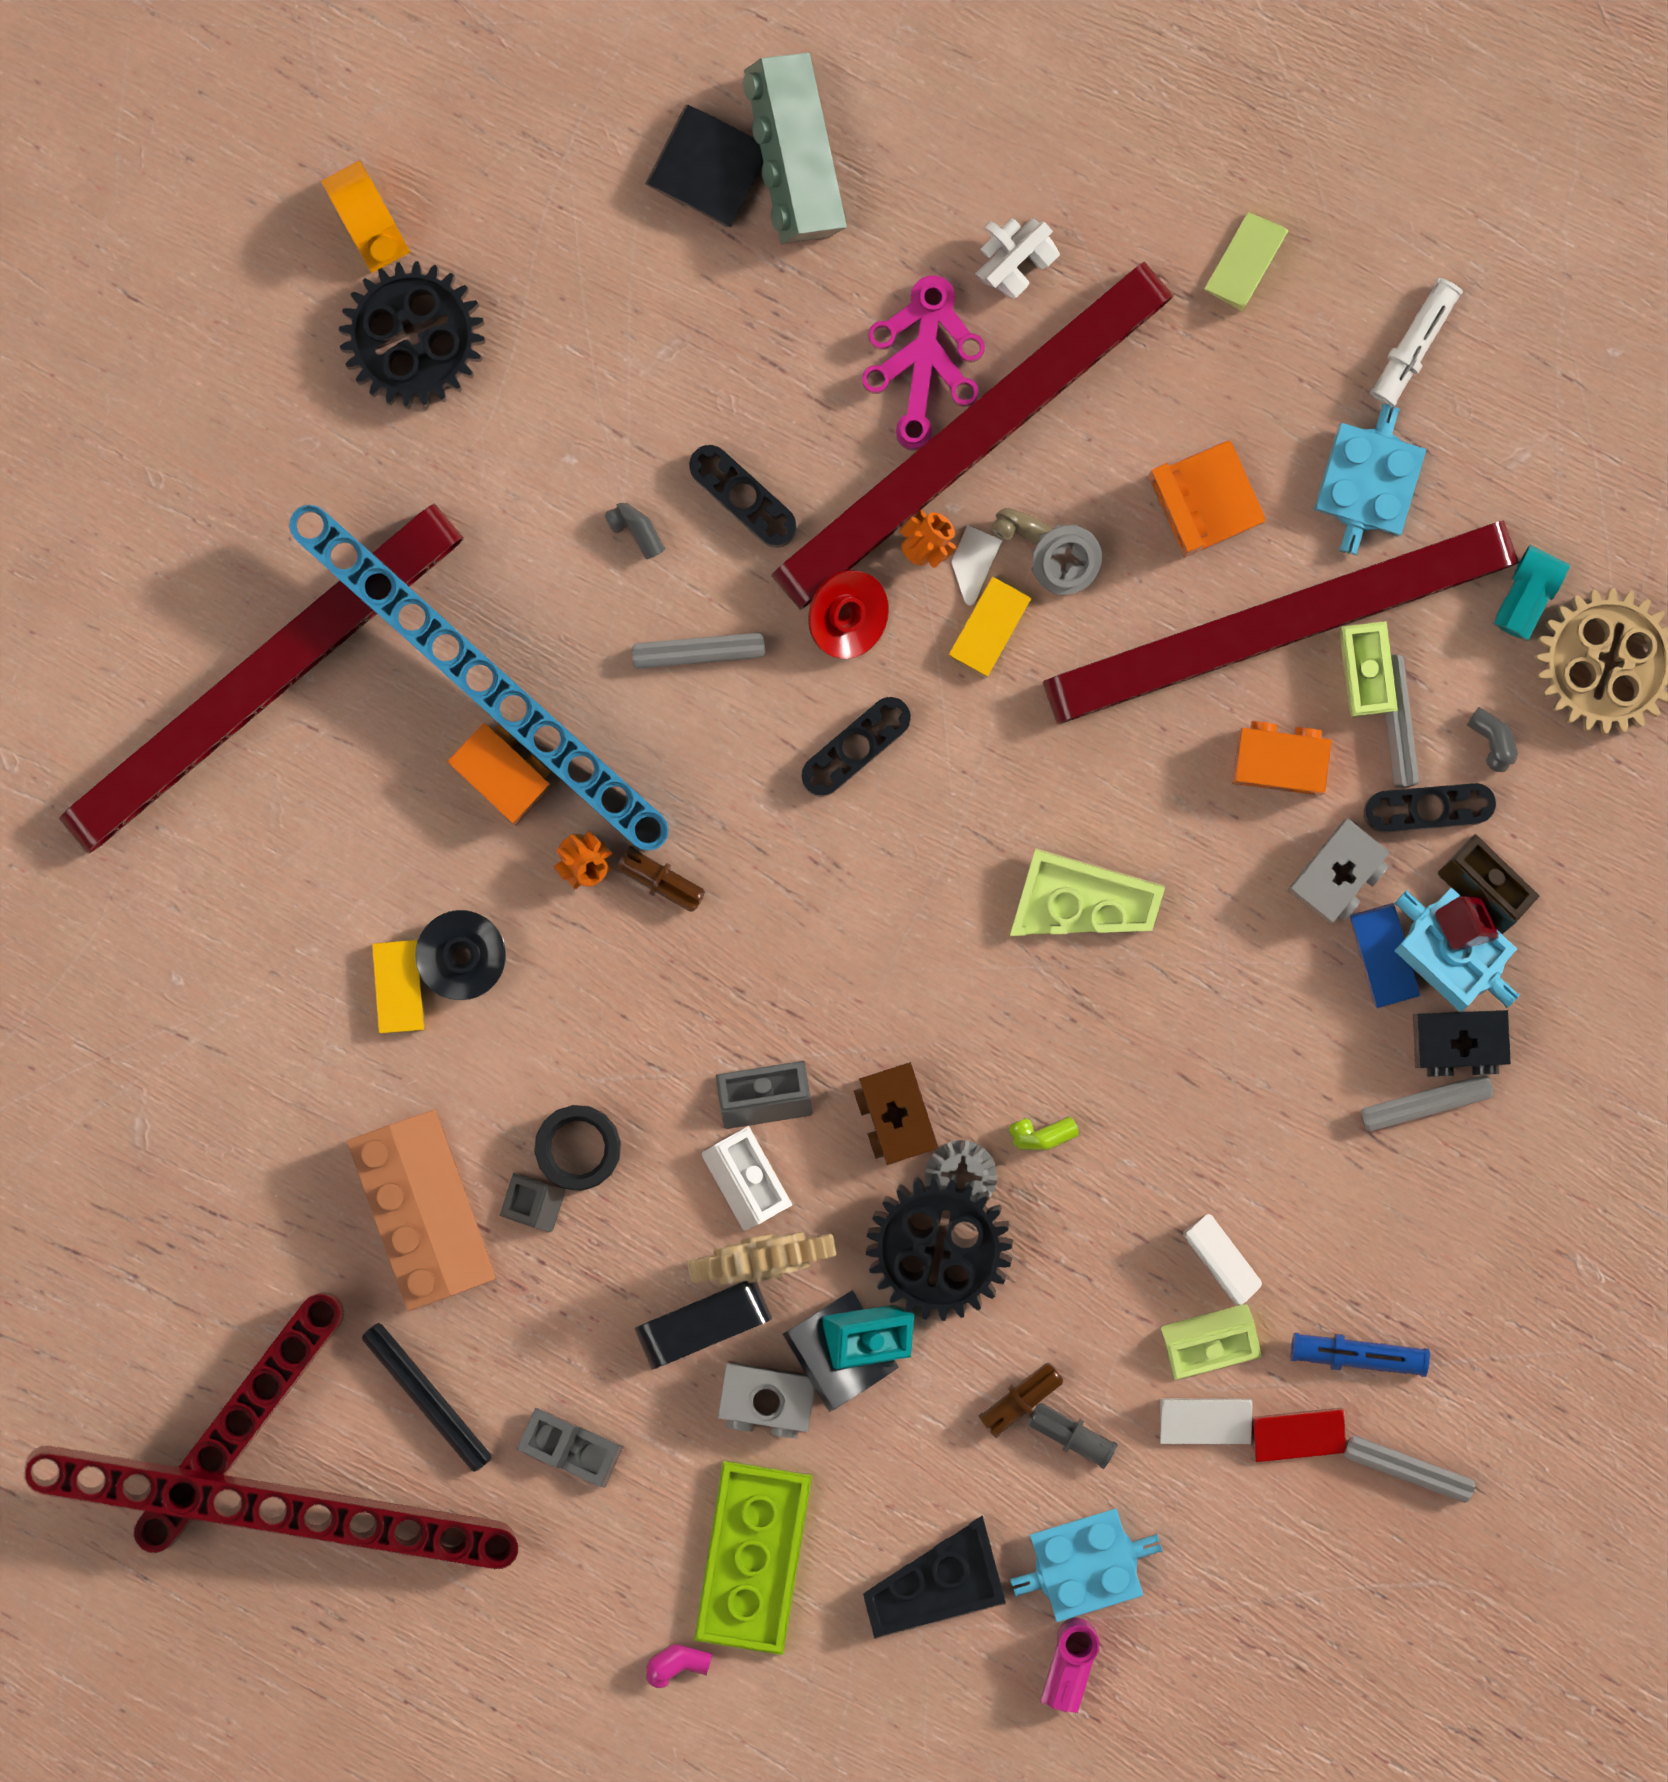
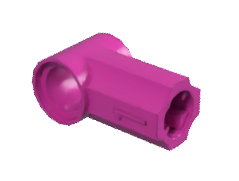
[1040,1618,1100,1713]

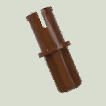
[616,846,705,912]
[978,1363,1063,1438]

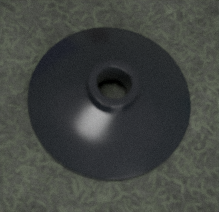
[415,910,506,1000]

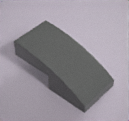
[517,1408,624,1488]

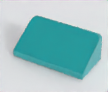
[823,1305,914,1369]

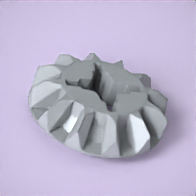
[1031,523,1102,595]
[925,1140,997,1201]

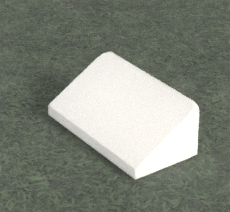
[702,1126,792,1231]
[1183,1214,1262,1306]
[1160,1398,1253,1444]

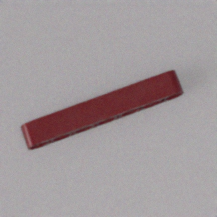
[134,1292,344,1553]

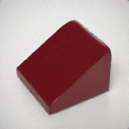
[1435,896,1499,950]

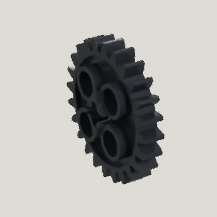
[339,261,486,409]
[866,1173,1013,1321]

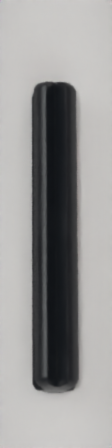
[362,1323,492,1472]

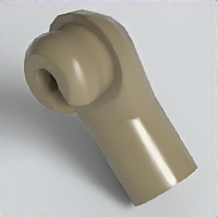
[991,508,1054,545]

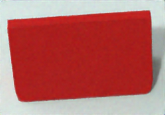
[1252,1408,1346,1462]

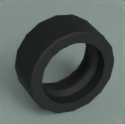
[534,1105,621,1191]

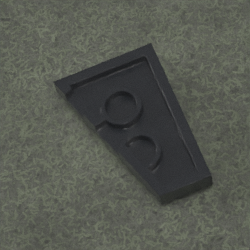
[863,1515,1006,1639]

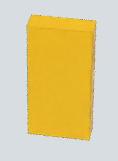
[948,576,1032,678]
[372,940,425,1034]

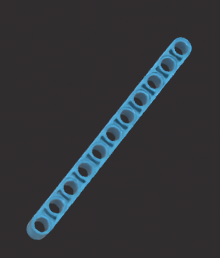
[289,505,669,851]

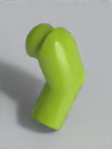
[1009,1116,1079,1150]

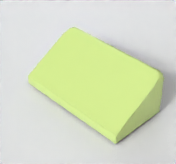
[1204,212,1289,312]
[1339,621,1398,718]
[1161,1304,1262,1380]

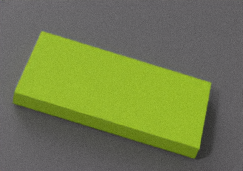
[694,1460,812,1655]

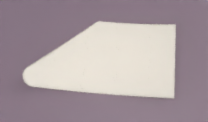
[952,525,1002,605]

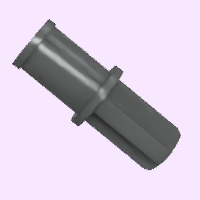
[1028,1403,1117,1469]

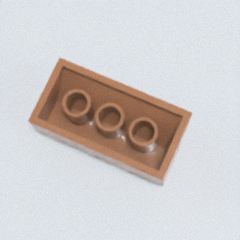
[346,1109,497,1311]

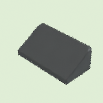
[716,1060,813,1129]

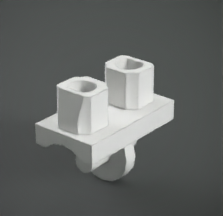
[975,218,1060,299]

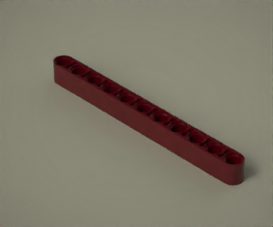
[771,261,1174,610]
[59,504,464,854]
[1042,520,1519,724]
[24,1446,518,1569]

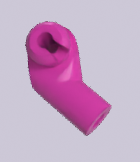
[646,1644,712,1688]

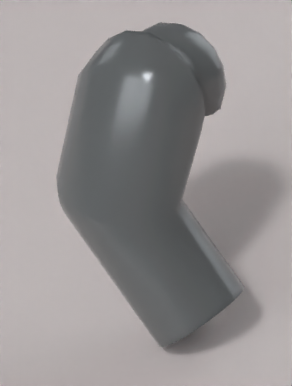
[605,503,665,559]
[1467,707,1518,772]

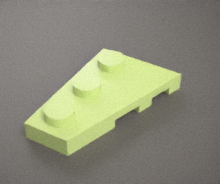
[1010,848,1165,936]

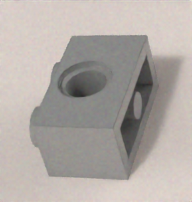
[718,1362,815,1439]

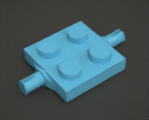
[1313,404,1427,556]
[1394,888,1520,1013]
[1010,1508,1163,1622]

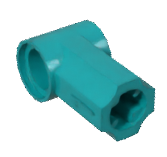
[1493,544,1570,641]

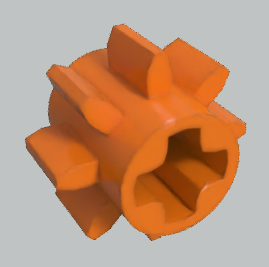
[899,510,957,568]
[553,831,612,889]

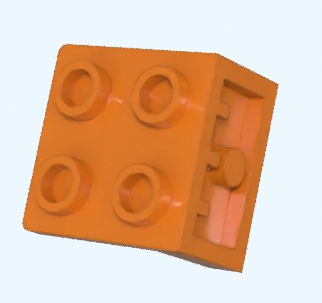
[1148,440,1266,558]

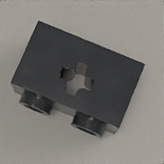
[1413,1010,1511,1077]

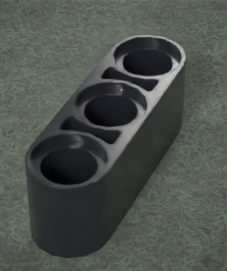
[634,1280,772,1370]

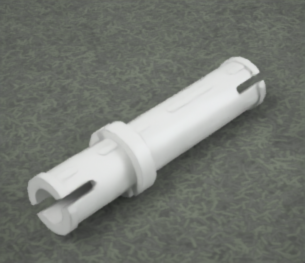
[1370,278,1463,407]

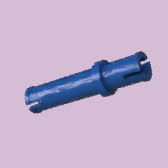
[1290,1333,1430,1377]

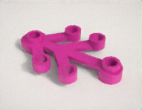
[862,275,985,450]

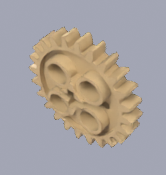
[1534,588,1668,735]
[687,1232,836,1285]

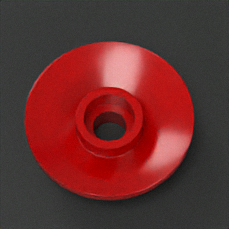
[808,570,889,659]

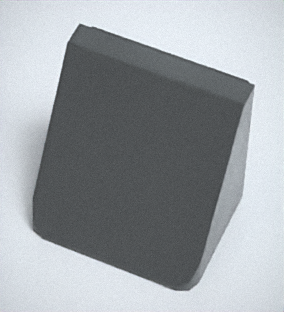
[499,1173,565,1232]

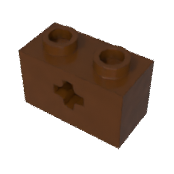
[853,1062,939,1165]

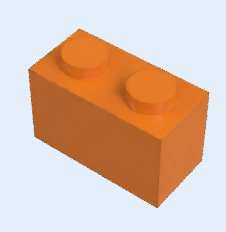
[1232,721,1332,796]
[447,722,552,826]

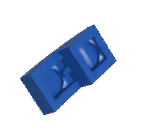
[1350,903,1420,1008]

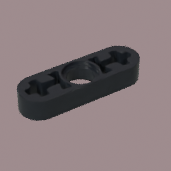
[689,445,796,548]
[802,697,911,797]
[1363,783,1496,832]

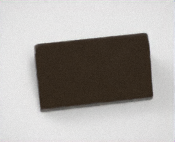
[1438,834,1540,934]

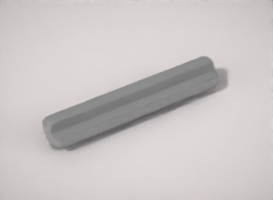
[632,633,765,668]
[1385,654,1419,788]
[1361,1075,1493,1131]
[1344,1436,1475,1503]

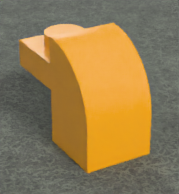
[321,160,410,274]

